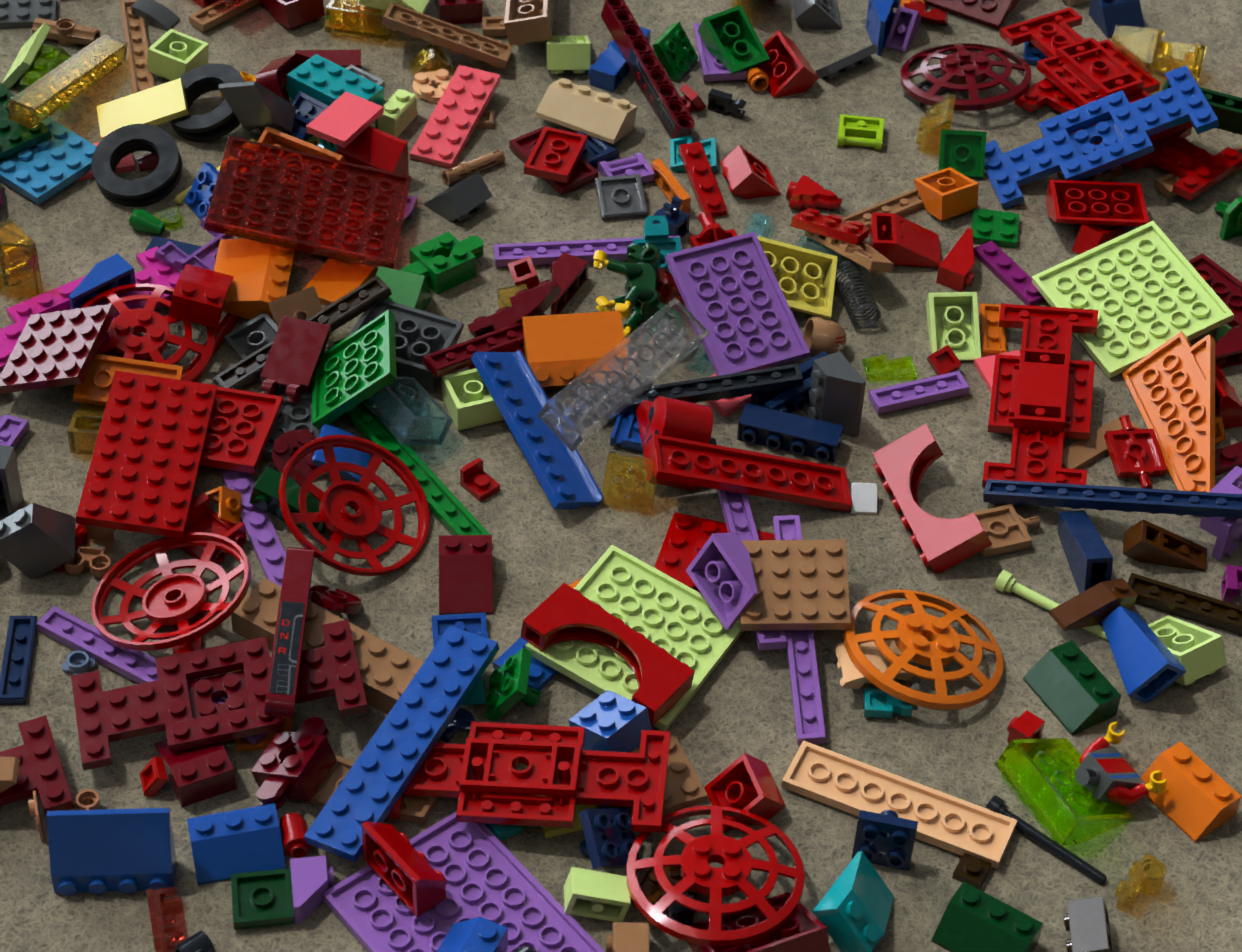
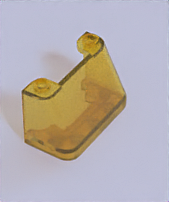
[1112,25,1207,83]

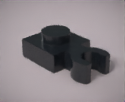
[708,89,746,118]

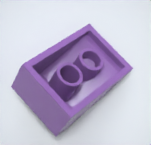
[686,533,758,630]

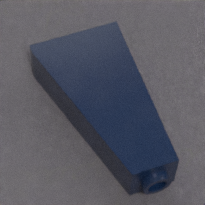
[1058,510,1113,594]

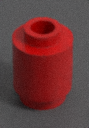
[279,813,312,858]

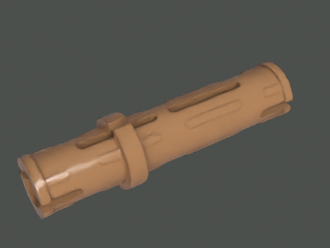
[441,149,505,185]

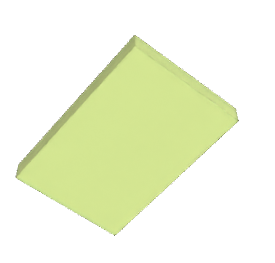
[2,23,50,89]

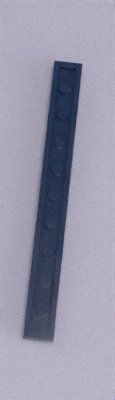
[983,479,1242,519]

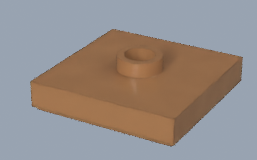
[268,286,322,327]

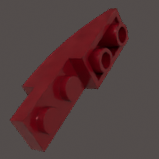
[468,280,561,338]

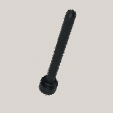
[985,795,1107,885]

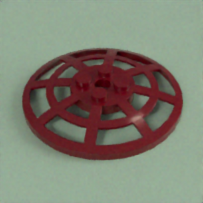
[901,43,1032,111]

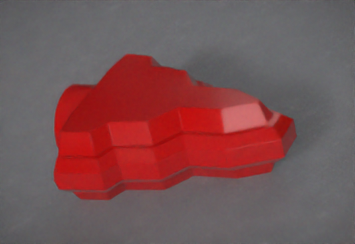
[786,175,842,210]

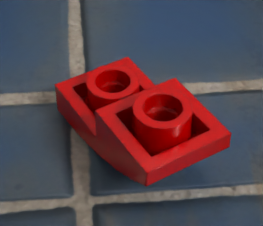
[904,0,948,25]

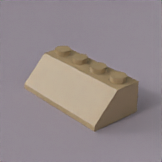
[535,78,637,144]

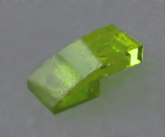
[862,354,917,381]

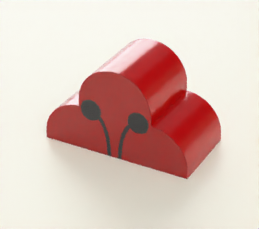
[636,396,713,490]

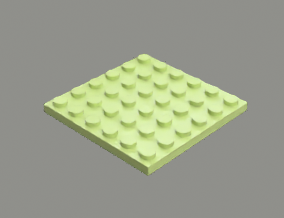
[1032,221,1234,379]
[525,545,744,731]

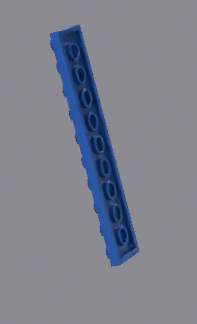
[304,625,499,862]

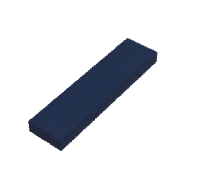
[0,616,38,705]

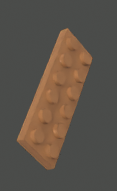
[381,2,513,69]

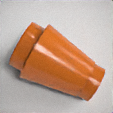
[746,66,769,92]

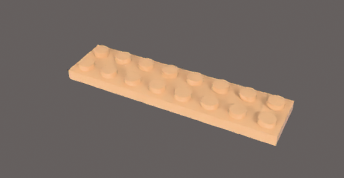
[781,740,1017,869]

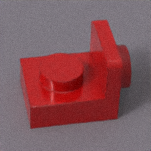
[460,458,500,502]

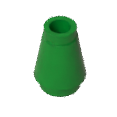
[129,209,166,236]

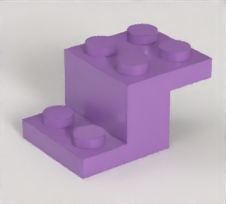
[1199,466,1242,561]

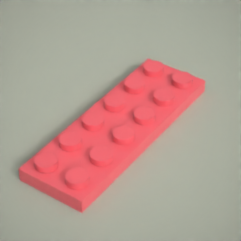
[410,65,501,169]

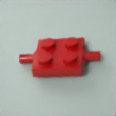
[1104,415,1167,489]

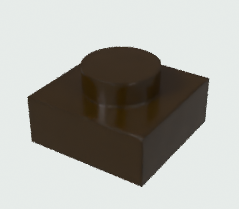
[952,853,992,889]

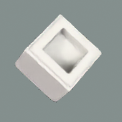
[850,483,877,514]

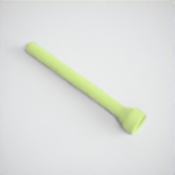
[994,570,1108,641]

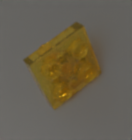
[601,451,658,513]

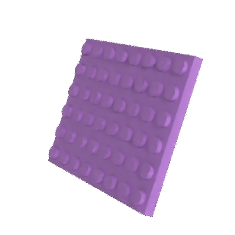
[322,811,605,952]

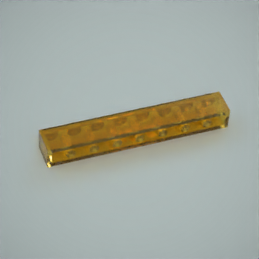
[8,34,128,129]

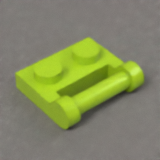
[837,114,884,151]

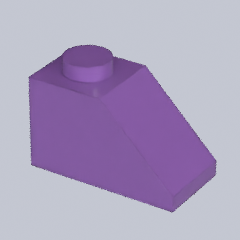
[885,6,922,52]
[290,855,334,924]

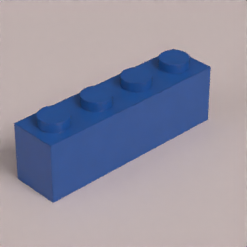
[588,27,651,92]

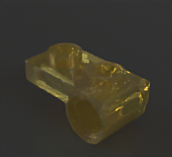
[1114,853,1166,913]

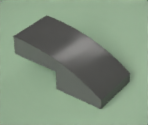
[131,0,180,31]

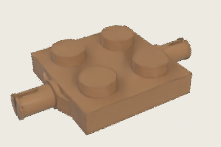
[964,504,1040,558]

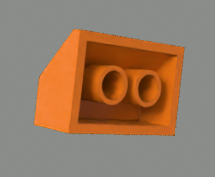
[1141,741,1242,842]

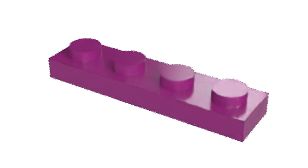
[974,241,1046,306]

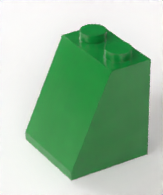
[376,266,432,311]

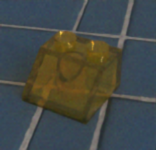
[916,94,956,155]

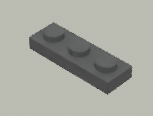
[816,44,879,79]

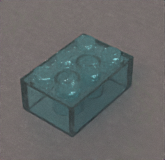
[364,376,453,446]

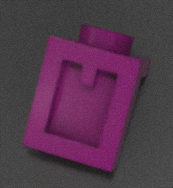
[1221,565,1242,604]

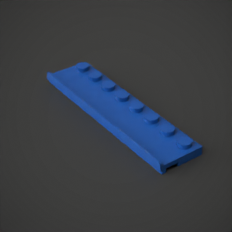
[471,350,604,509]

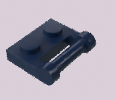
[578,131,620,167]

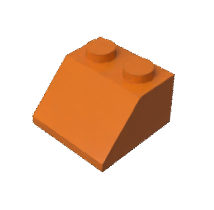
[914,167,979,221]

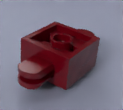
[251,717,337,810]

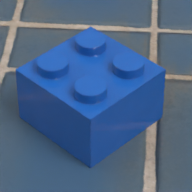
[568,690,652,753]

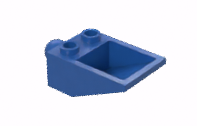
[865,0,901,56]

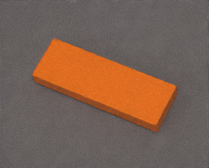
[652,158,691,214]
[979,303,1007,357]

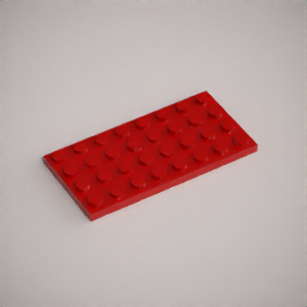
[76,370,217,539]

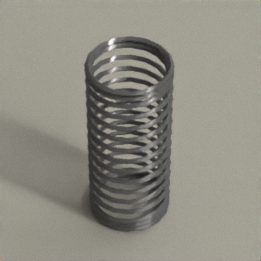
[835,261,881,329]

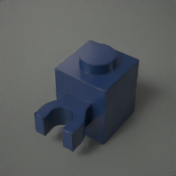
[653,196,690,238]

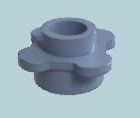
[62,650,96,675]

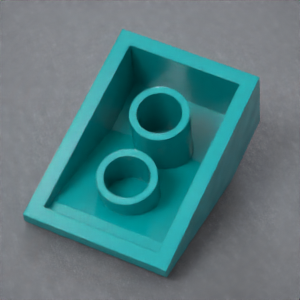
[812,851,894,952]

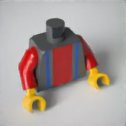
[1076,722,1167,806]

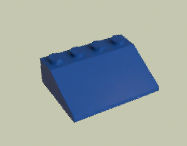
[47,808,177,895]

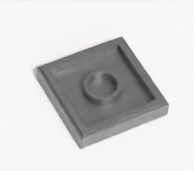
[594,174,648,220]

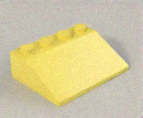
[757,236,838,319]

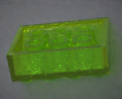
[995,738,1134,846]

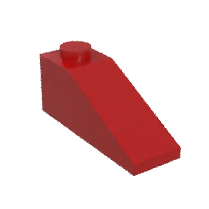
[1072,224,1124,255]
[936,228,975,292]

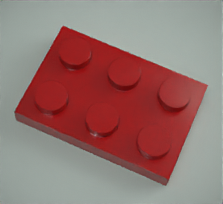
[524,127,588,183]
[790,208,870,245]

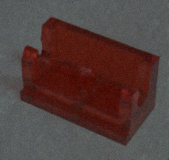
[146,887,188,952]

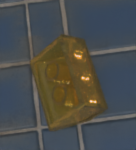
[325,0,393,42]
[0,219,43,299]

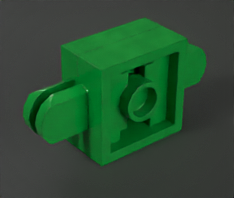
[401,231,484,295]

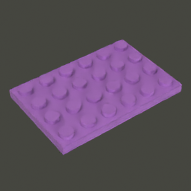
[665,231,810,376]

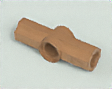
[32,18,101,48]

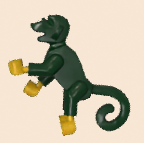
[593,243,686,344]

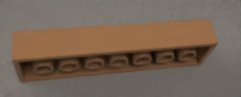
[231,578,424,715]

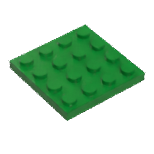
[312,309,397,430]

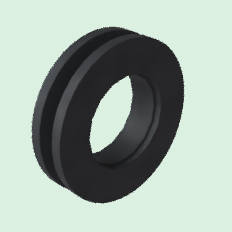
[169,63,245,142]
[91,124,183,207]

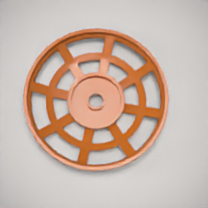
[843,590,1003,710]

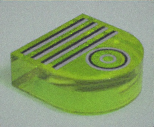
[155,206,183,229]

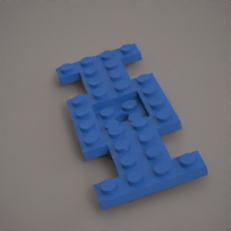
[984,65,1219,209]

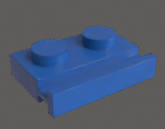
[610,412,643,451]

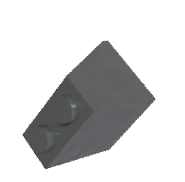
[0,503,76,579]

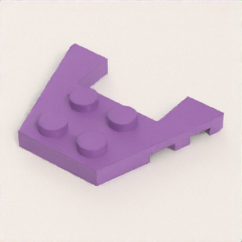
[154,210,234,271]

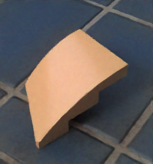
[835,640,913,689]

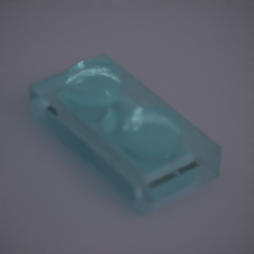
[743,212,774,238]

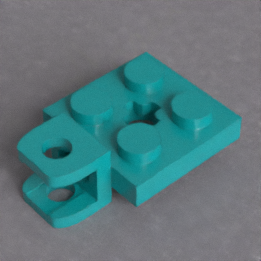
[633,216,681,286]

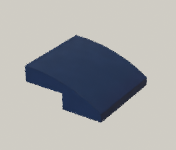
[286,91,329,141]

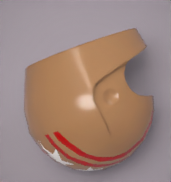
[803,317,846,356]

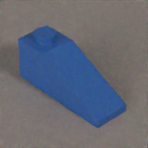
[69,253,136,309]

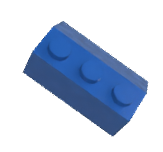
[187,803,286,885]
[437,917,508,952]

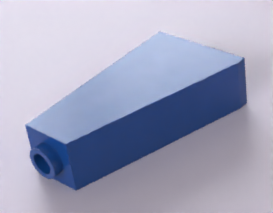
[1101,606,1186,703]

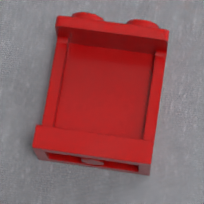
[165,493,247,564]

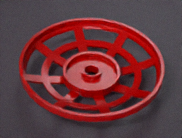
[80,283,215,382]
[279,435,430,576]
[91,532,251,651]
[626,805,805,947]

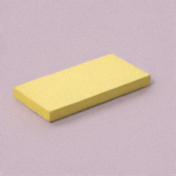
[96,78,189,139]

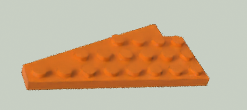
[1121,331,1216,492]

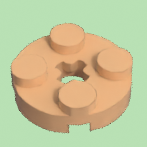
[413,69,452,103]

